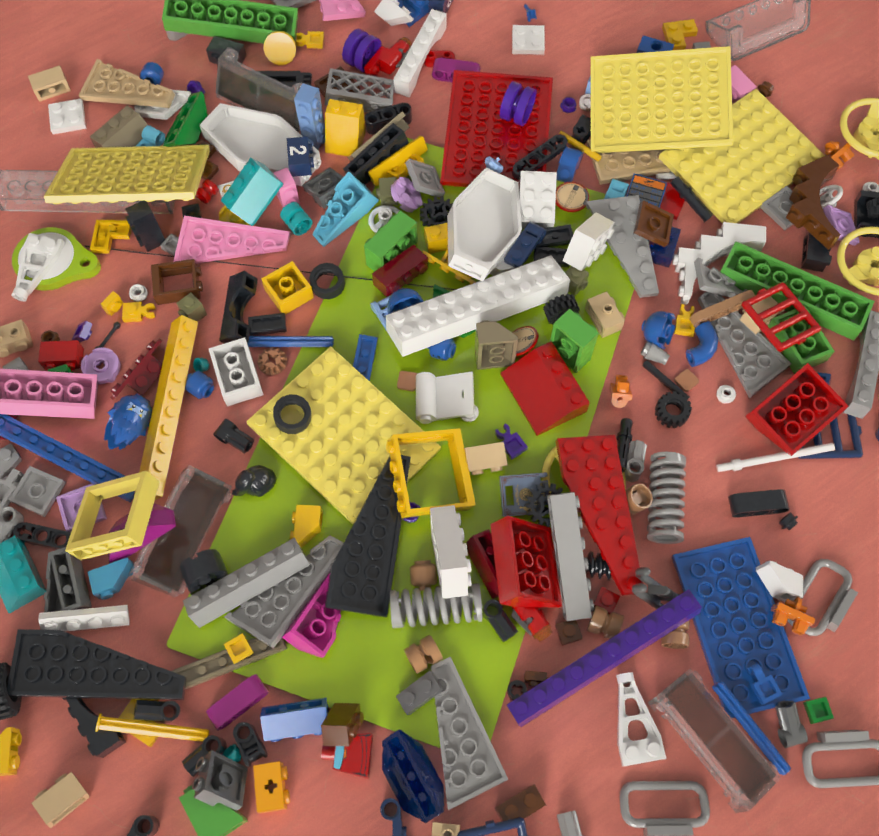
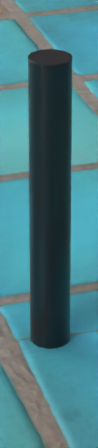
[642,360,690,400]

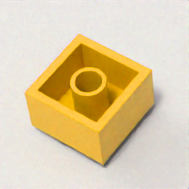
[261,261,314,315]

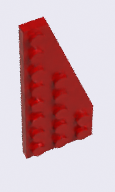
[556,435,643,596]

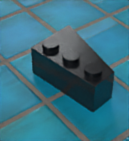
[125,200,165,252]

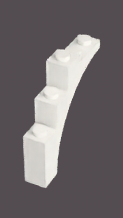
[672,222,766,305]

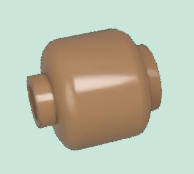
[410,560,438,591]

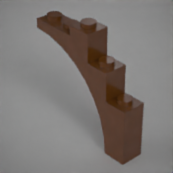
[786,155,841,249]

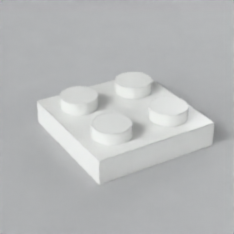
[512,25,545,55]
[48,98,86,134]

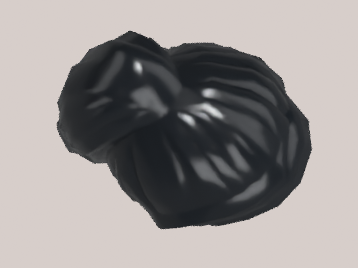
[232,465,276,497]

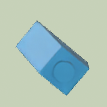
[87,557,134,600]

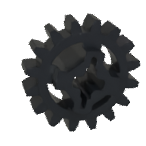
[420,196,453,227]
[524,482,563,527]

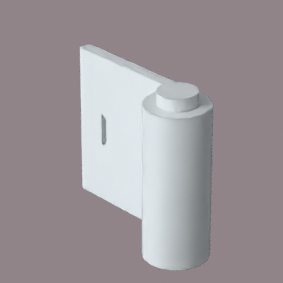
[416,372,475,424]

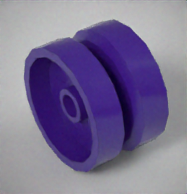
[342,28,381,73]
[500,81,537,126]

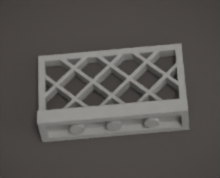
[324,68,394,113]

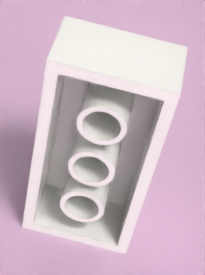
[430,505,471,599]

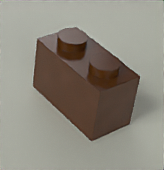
[321,703,364,746]
[495,784,546,821]

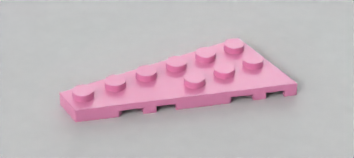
[319,0,366,21]
[173,216,290,263]

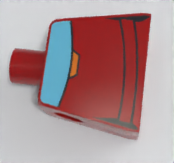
[321,733,373,779]

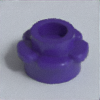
[560,97,577,113]

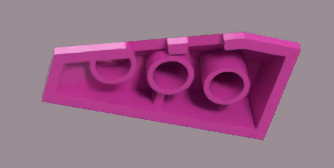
[282,572,341,658]

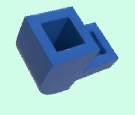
[556,147,584,182]

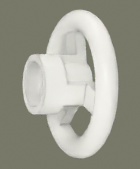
[819,185,843,209]
[368,205,400,233]

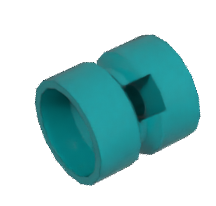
[280,202,313,236]

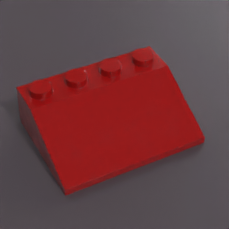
[500,341,590,436]
[745,363,849,456]
[490,516,562,607]

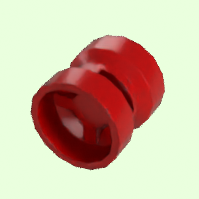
[196,179,219,204]

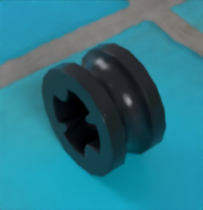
[507,680,527,700]

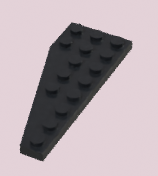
[324,455,411,618]
[7,629,186,700]

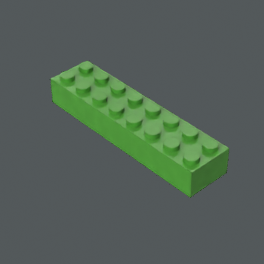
[162,0,298,44]
[720,241,875,341]

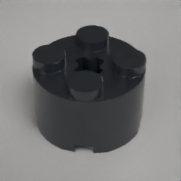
[180,549,228,595]

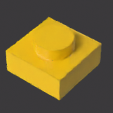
[101,291,123,316]
[224,633,254,664]

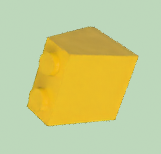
[325,99,366,157]

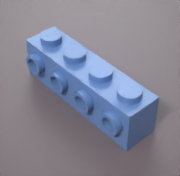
[294,84,325,150]

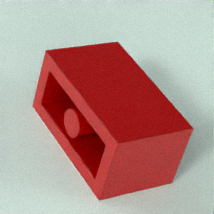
[38,340,84,371]

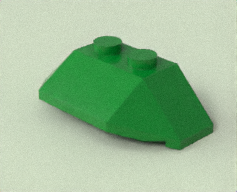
[163,91,208,147]

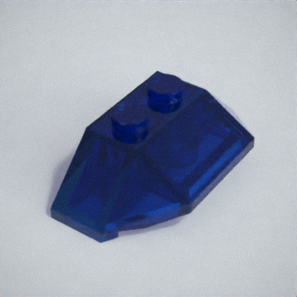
[382,729,444,823]

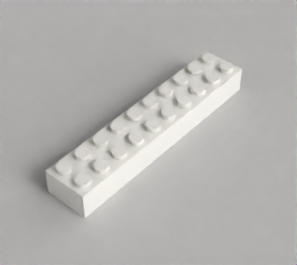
[386,256,570,357]

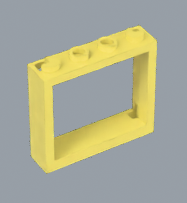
[65,471,160,560]

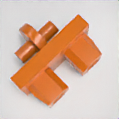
[825,141,854,170]
[609,375,632,408]
[771,597,815,635]

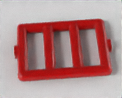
[741,282,821,352]

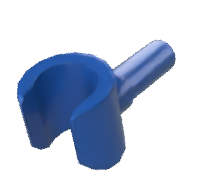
[524,4,537,22]

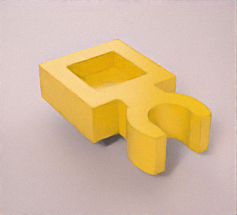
[295,31,324,49]
[122,302,156,322]
[674,304,695,337]

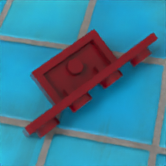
[110,338,163,400]

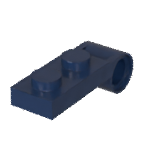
[504,221,547,268]
[380,798,407,836]

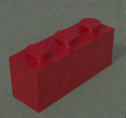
[372,245,428,297]
[466,529,499,599]

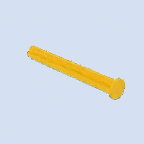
[96,714,209,742]

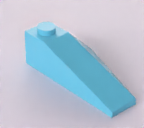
[312,172,379,247]

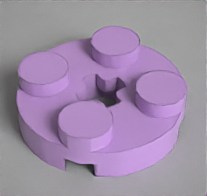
[391,177,423,212]
[81,347,121,384]

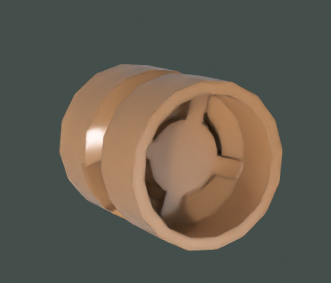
[625,483,653,516]
[587,605,624,639]
[661,620,690,649]
[404,635,443,674]

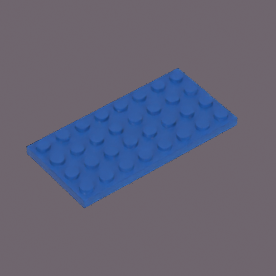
[672,537,810,720]

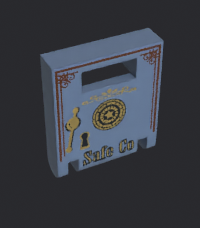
[499,472,549,517]

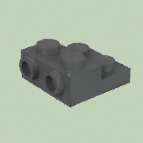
[302,167,343,209]
[192,750,248,811]

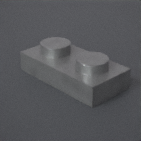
[396,671,444,715]

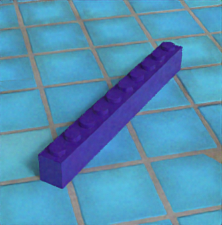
[507,589,702,727]

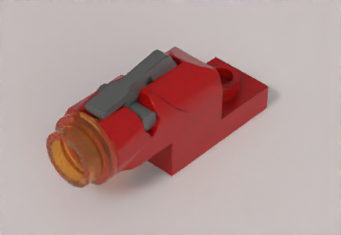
[364,37,412,76]
[512,607,553,642]

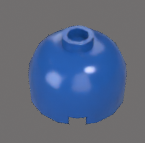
[387,288,424,314]
[642,311,676,349]

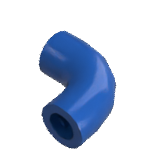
[686,321,718,367]

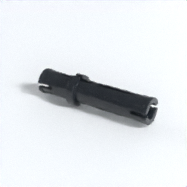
[670,176,713,223]
[617,418,633,473]

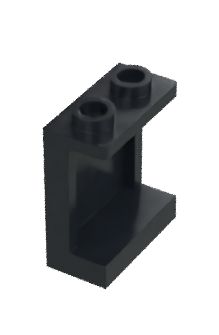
[854,190,879,238]

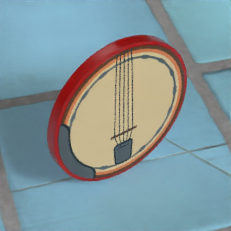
[555,182,589,212]
[512,326,539,356]

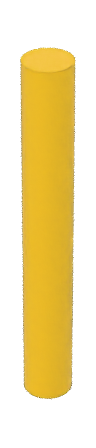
[559,131,602,162]

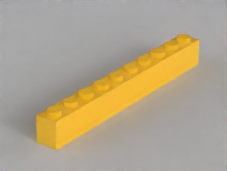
[134,315,198,500]

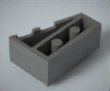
[44,547,92,613]

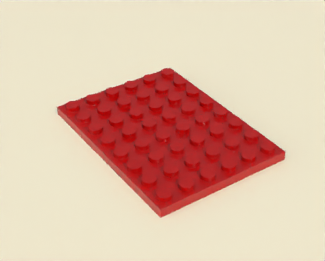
[440,70,553,187]

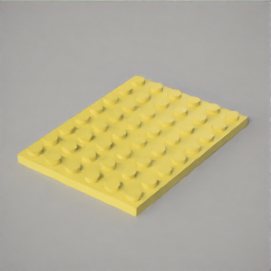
[591,46,733,153]
[658,89,825,224]
[44,145,210,204]
[246,346,441,524]

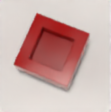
[593,587,620,614]

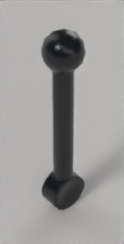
[95,322,121,349]

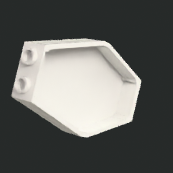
[200,103,321,186]
[447,168,522,281]

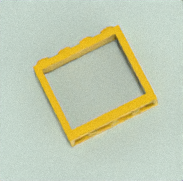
[386,428,476,518]

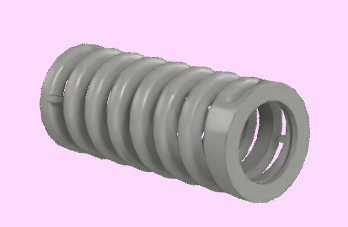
[647,452,686,544]
[390,583,482,628]

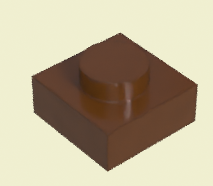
[555,620,582,646]
[524,671,547,687]

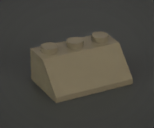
[90,105,148,148]
[475,321,518,370]

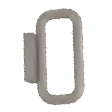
[787,559,858,636]
[802,730,879,788]
[619,781,710,836]

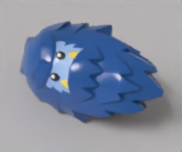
[104,393,152,450]

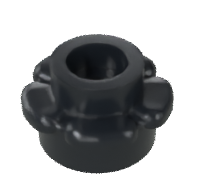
[779,512,798,530]

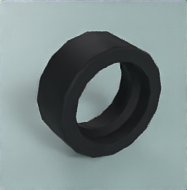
[309,263,345,299]
[273,394,311,434]

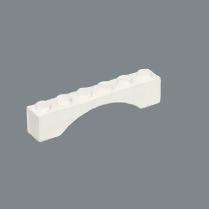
[394,9,447,98]

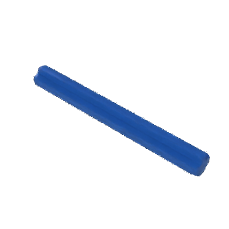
[247,336,334,347]
[712,681,791,775]

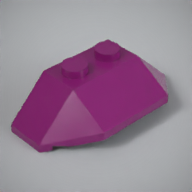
[108,504,176,564]

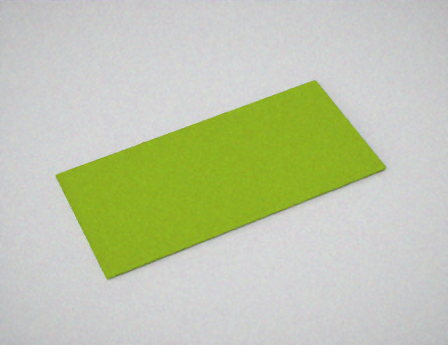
[167,138,650,749]

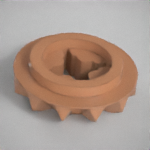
[257,347,287,375]

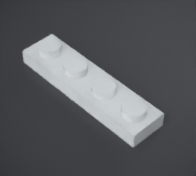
[38,605,130,632]

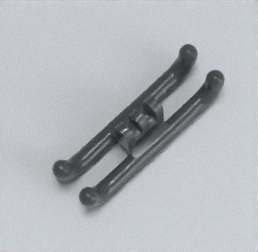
[632,567,680,610]

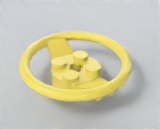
[840,98,879,160]
[837,227,879,296]

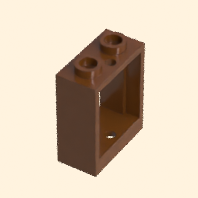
[151,259,203,305]

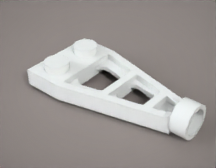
[12,233,65,301]
[616,672,666,767]

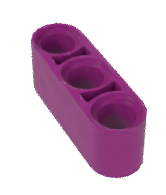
[432,58,481,82]
[206,674,269,731]

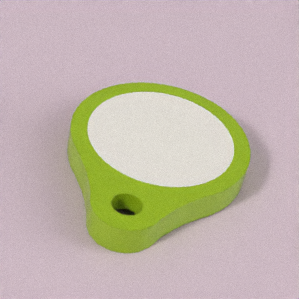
[12,227,101,291]

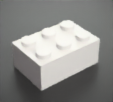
[519,171,557,229]
[563,213,615,271]
[209,337,264,407]

